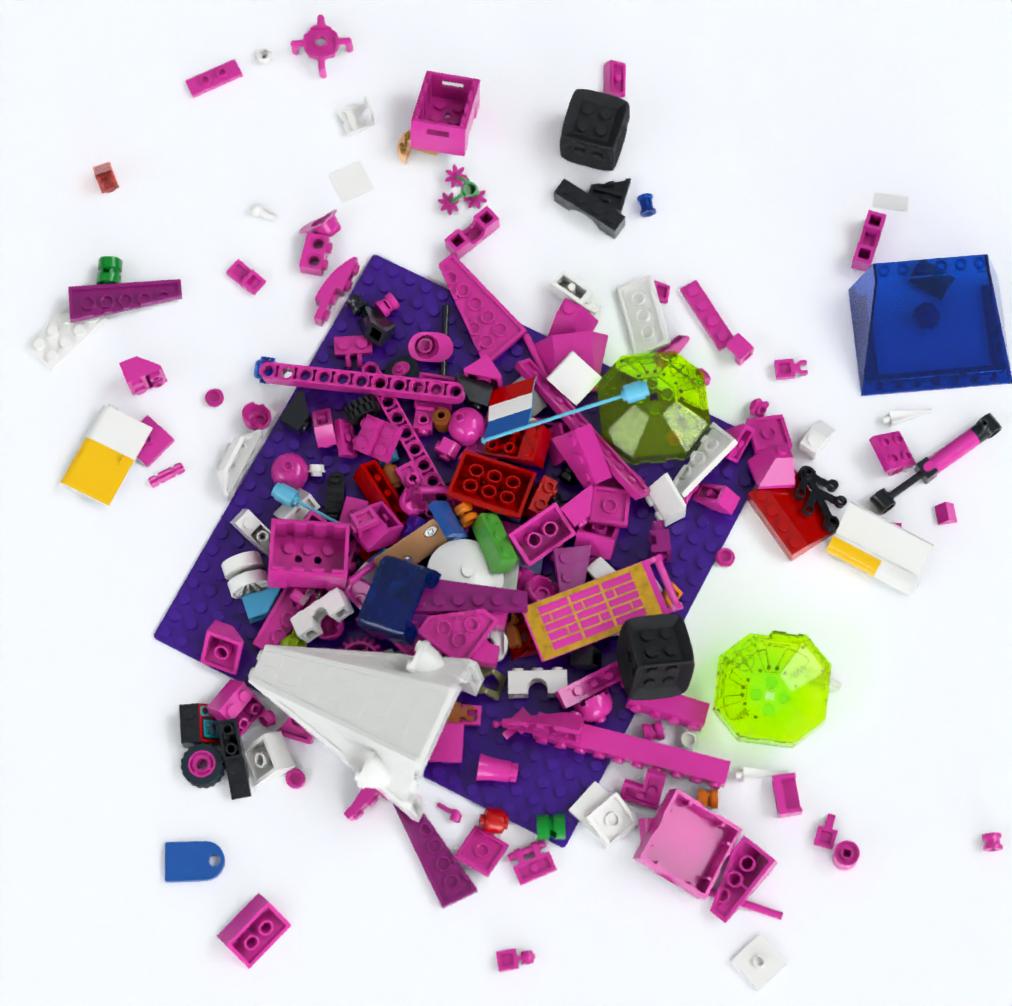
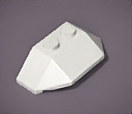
[216,429,264,502]

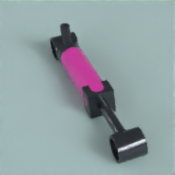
[869,412,1003,515]

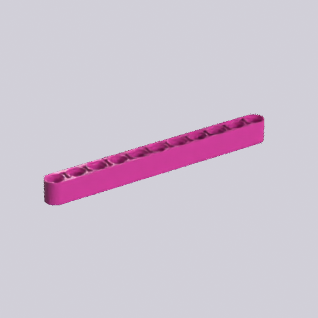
[259,362,465,404]
[362,362,470,539]

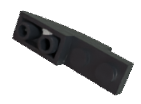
[217,718,252,800]

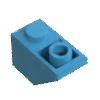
[242,587,281,623]

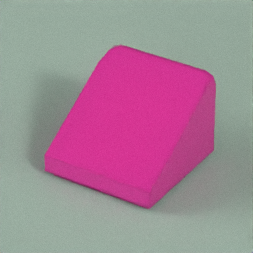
[654,280,670,304]

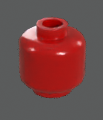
[479,808,509,834]

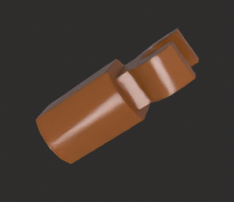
[505,613,523,649]

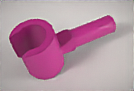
[437,802,462,823]

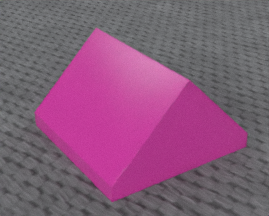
[464,355,503,390]

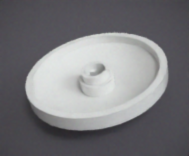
[426,539,504,588]

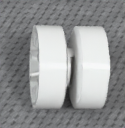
[221,551,268,599]

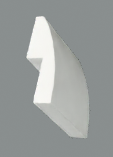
[546,351,602,406]
[569,781,610,839]

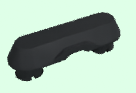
[325,471,345,522]

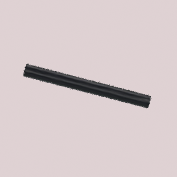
[439,304,450,376]

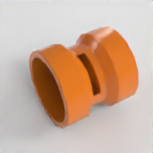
[453,502,478,527]
[697,789,718,809]

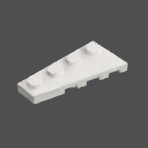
[673,422,738,498]

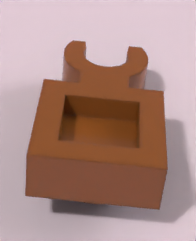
[446,702,475,723]

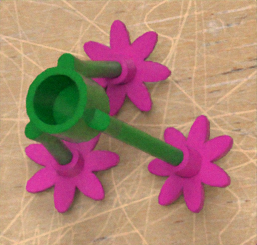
[437,164,487,215]

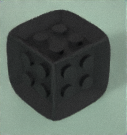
[559,89,630,171]
[617,614,694,700]

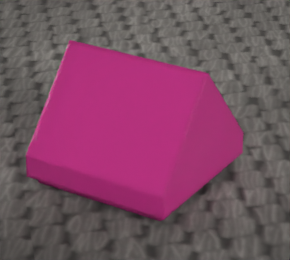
[934,502,958,525]

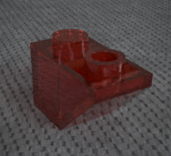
[92,161,119,194]

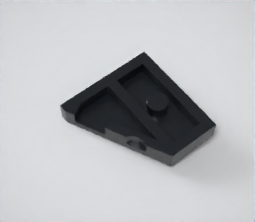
[588,178,631,213]

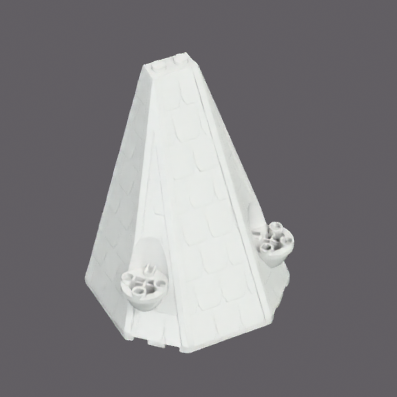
[248,640,484,823]

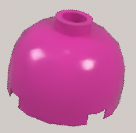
[448,407,487,446]
[271,453,309,490]
[572,689,613,724]

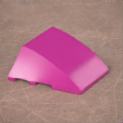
[534,331,608,395]

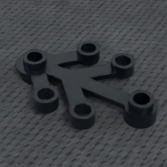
[793,465,847,533]

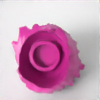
[523,575,558,604]

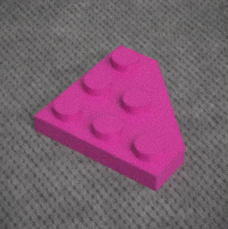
[417,608,500,659]

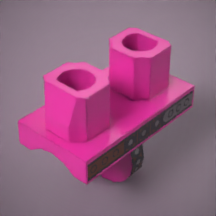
[289,587,324,610]

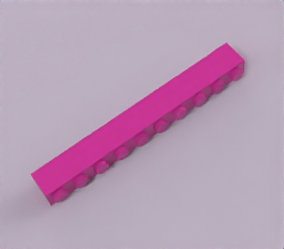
[532,712,731,789]

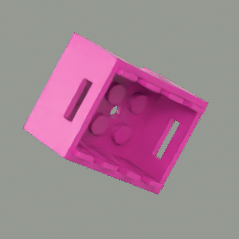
[410,71,481,157]
[267,518,350,592]

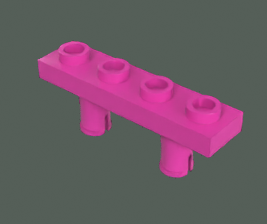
[395,460,434,521]

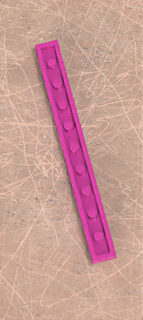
[514,358,651,501]

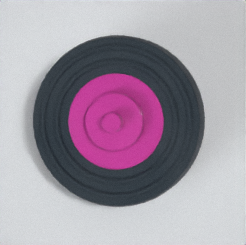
[385,356,419,388]

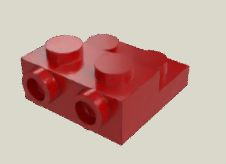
[522,475,558,519]

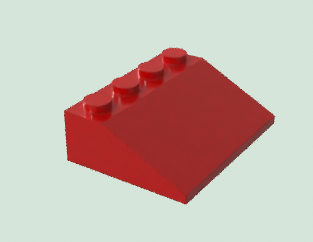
[446,450,537,520]
[747,469,838,561]

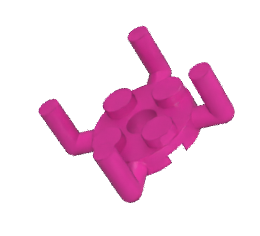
[290,14,354,79]

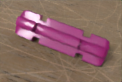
[148,462,185,488]

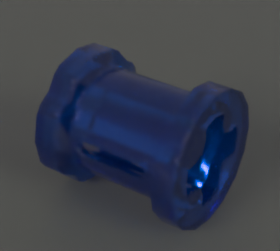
[637,193,657,217]

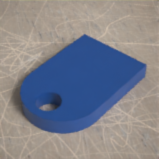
[165,841,225,883]

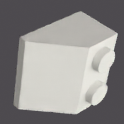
[645,473,686,527]
[244,731,295,786]

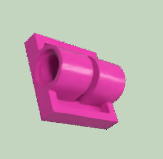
[869,431,916,476]

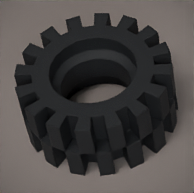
[344,394,381,426]

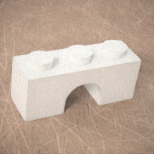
[290,587,354,643]
[508,667,567,699]

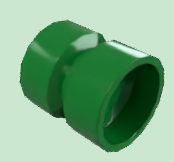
[96,256,123,285]
[537,813,566,840]

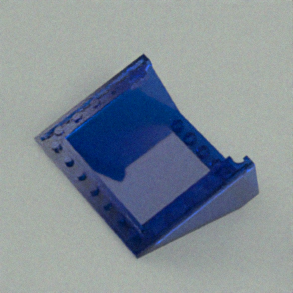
[848,254,1012,396]

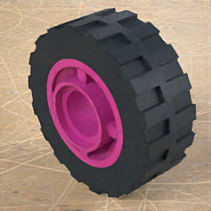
[180,743,226,789]

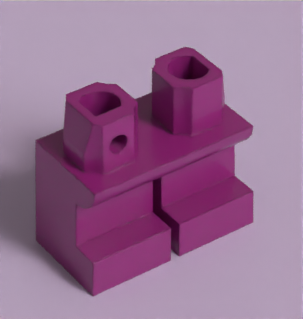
[649,520,671,563]

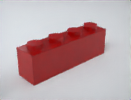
[353,459,408,525]

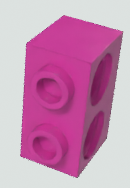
[299,232,333,277]

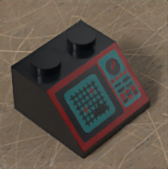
[179,703,221,748]

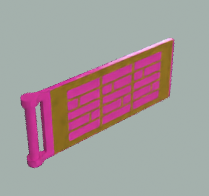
[522,554,684,662]

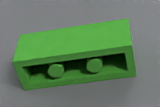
[471,512,518,574]

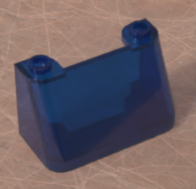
[358,555,441,646]

